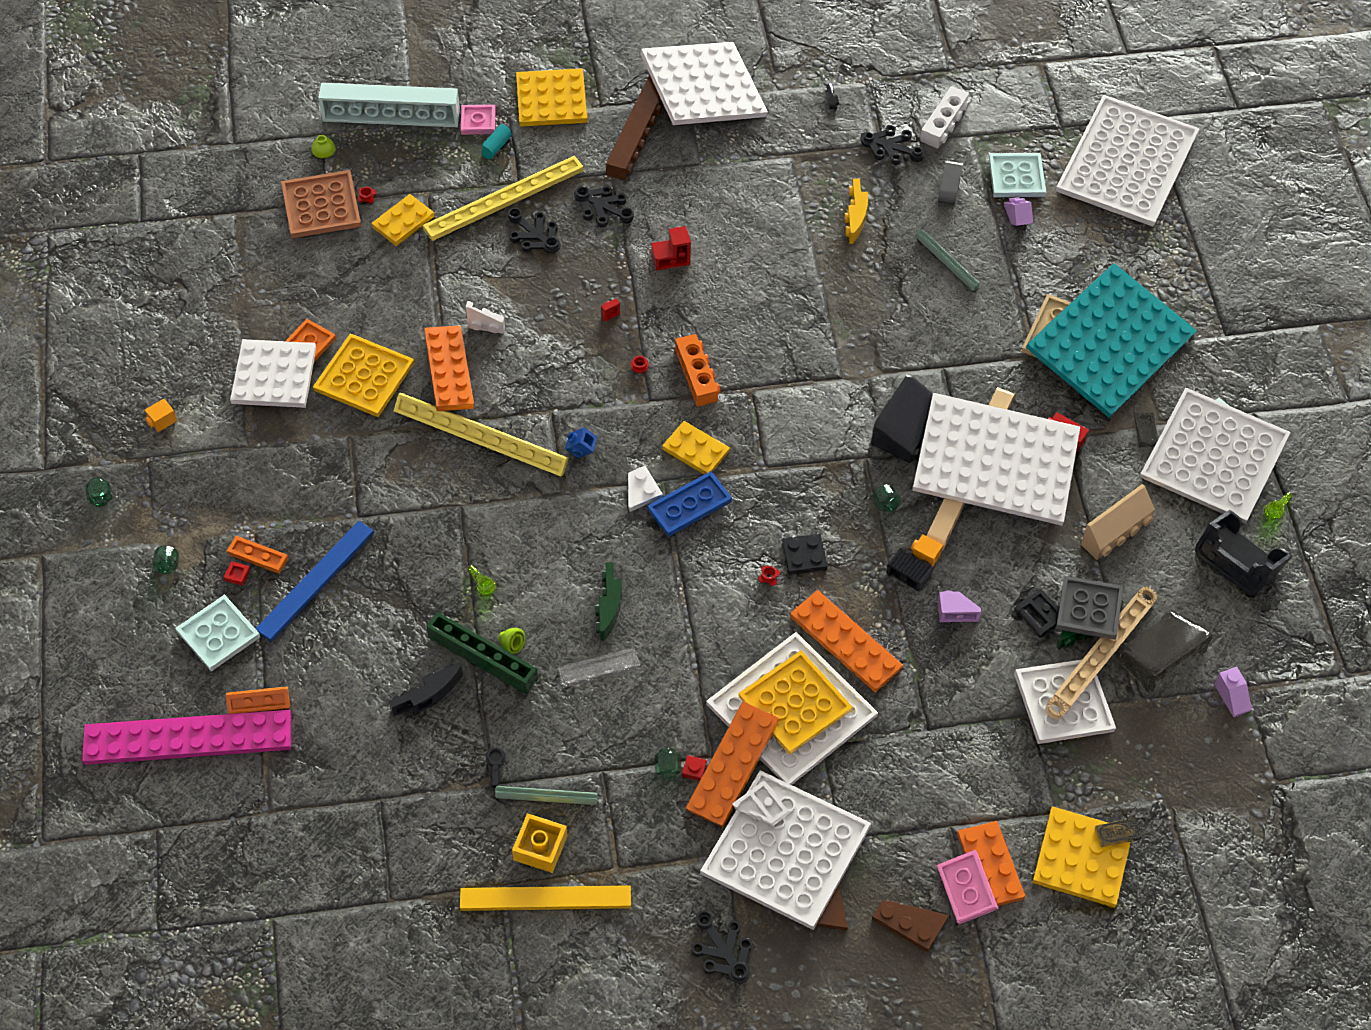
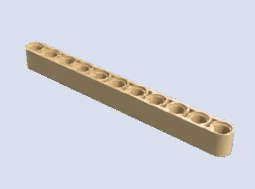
[927,387,1015,551]

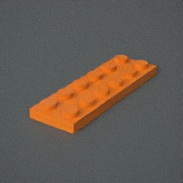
[424,325,474,411]
[790,590,903,693]
[686,701,780,828]

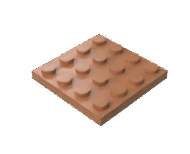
[281,170,361,238]

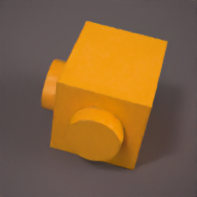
[145,399,177,432]
[911,534,943,567]

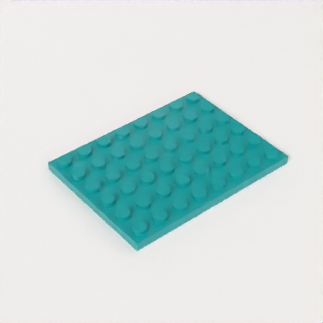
[1025,263,1197,418]

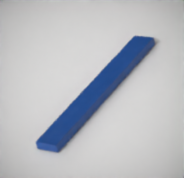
[256,521,374,642]

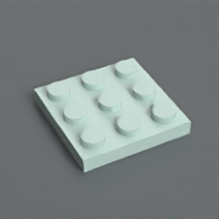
[988,153,1046,197]
[175,594,260,671]

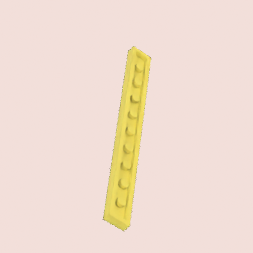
[423,155,584,241]
[394,393,569,476]

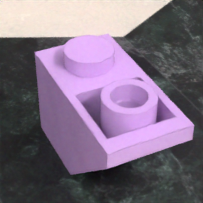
[1004,197,1033,226]

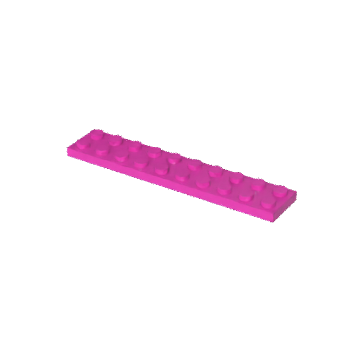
[82,710,291,765]

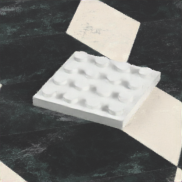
[230,339,316,408]
[1014,660,1116,744]

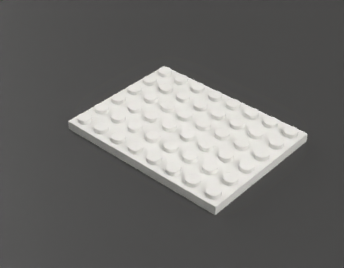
[1056,95,1199,227]
[912,393,1080,526]

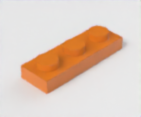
[227,536,289,574]
[226,686,290,714]

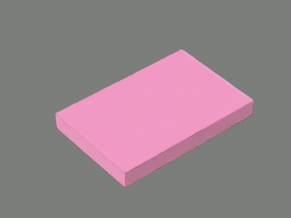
[937,850,998,925]

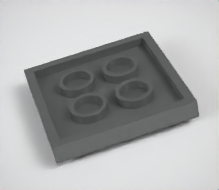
[1056,576,1123,640]

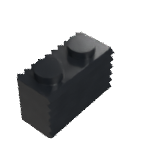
[886,548,933,592]

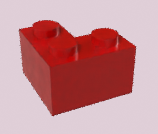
[651,226,691,271]

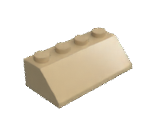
[1081,484,1155,560]

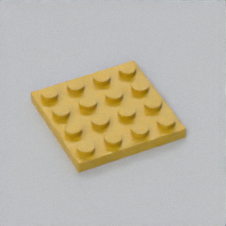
[516,68,587,127]
[313,333,415,417]
[738,650,853,755]
[1032,806,1133,908]

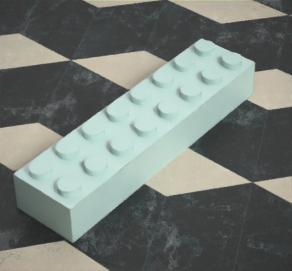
[318,83,460,127]

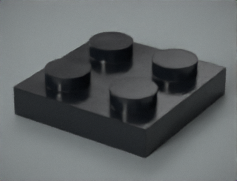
[782,534,828,575]

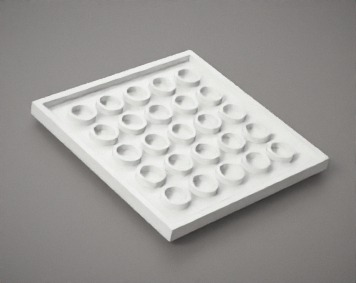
[640,42,768,125]
[1140,388,1290,524]
[706,632,878,785]
[700,771,871,930]

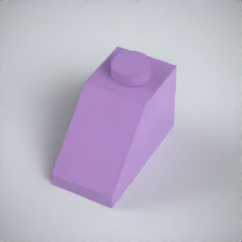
[937,590,981,622]
[1214,667,1252,717]

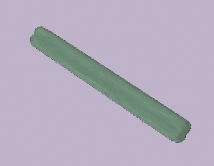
[916,229,979,291]
[495,786,598,805]

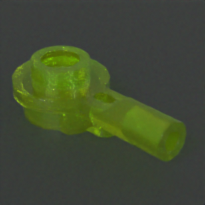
[1264,492,1293,520]
[467,565,496,596]

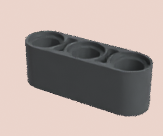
[938,160,963,204]

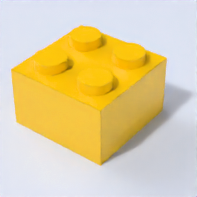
[512,813,567,873]

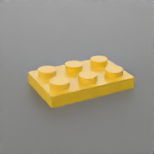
[371,194,435,246]
[662,421,730,475]

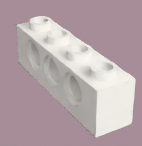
[920,86,970,149]

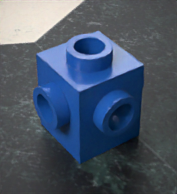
[565,427,597,458]

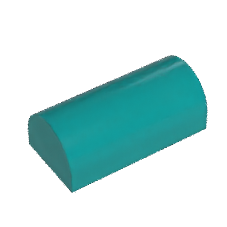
[482,124,512,159]

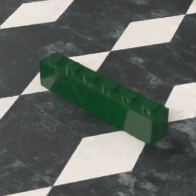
[426,612,538,695]

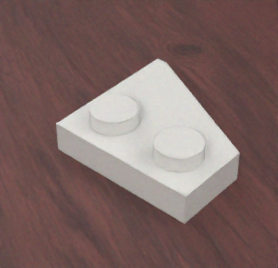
[466,301,505,334]
[628,466,663,512]
[732,780,790,826]

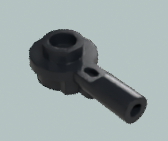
[826,83,840,109]
[485,747,506,788]

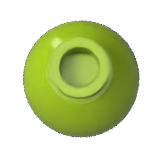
[311,135,336,158]
[498,628,525,655]

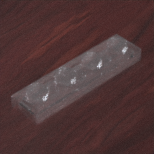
[558,648,640,688]

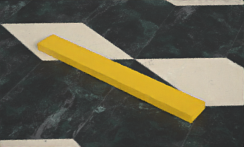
[460,886,631,911]

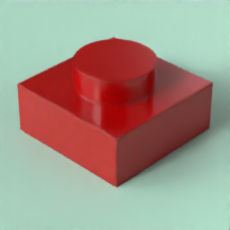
[601,298,620,321]
[224,561,250,586]
[682,755,707,781]

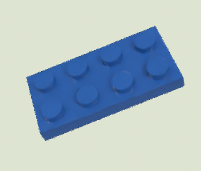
[647,471,732,537]

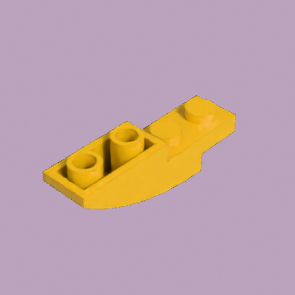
[844,179,868,244]

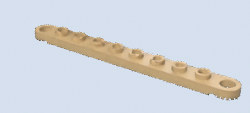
[1045,587,1157,719]

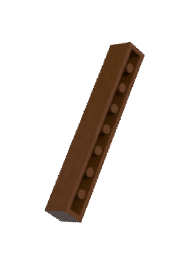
[606,74,663,181]

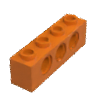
[675,334,720,406]

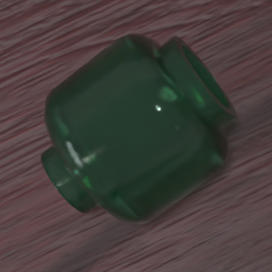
[85,477,112,507]
[872,484,901,512]
[152,545,179,574]
[654,748,682,779]

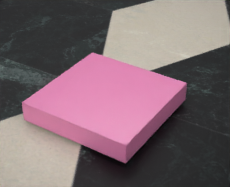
[461,105,496,135]

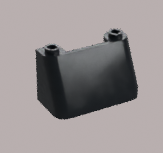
[871,374,933,463]
[1195,510,1292,595]

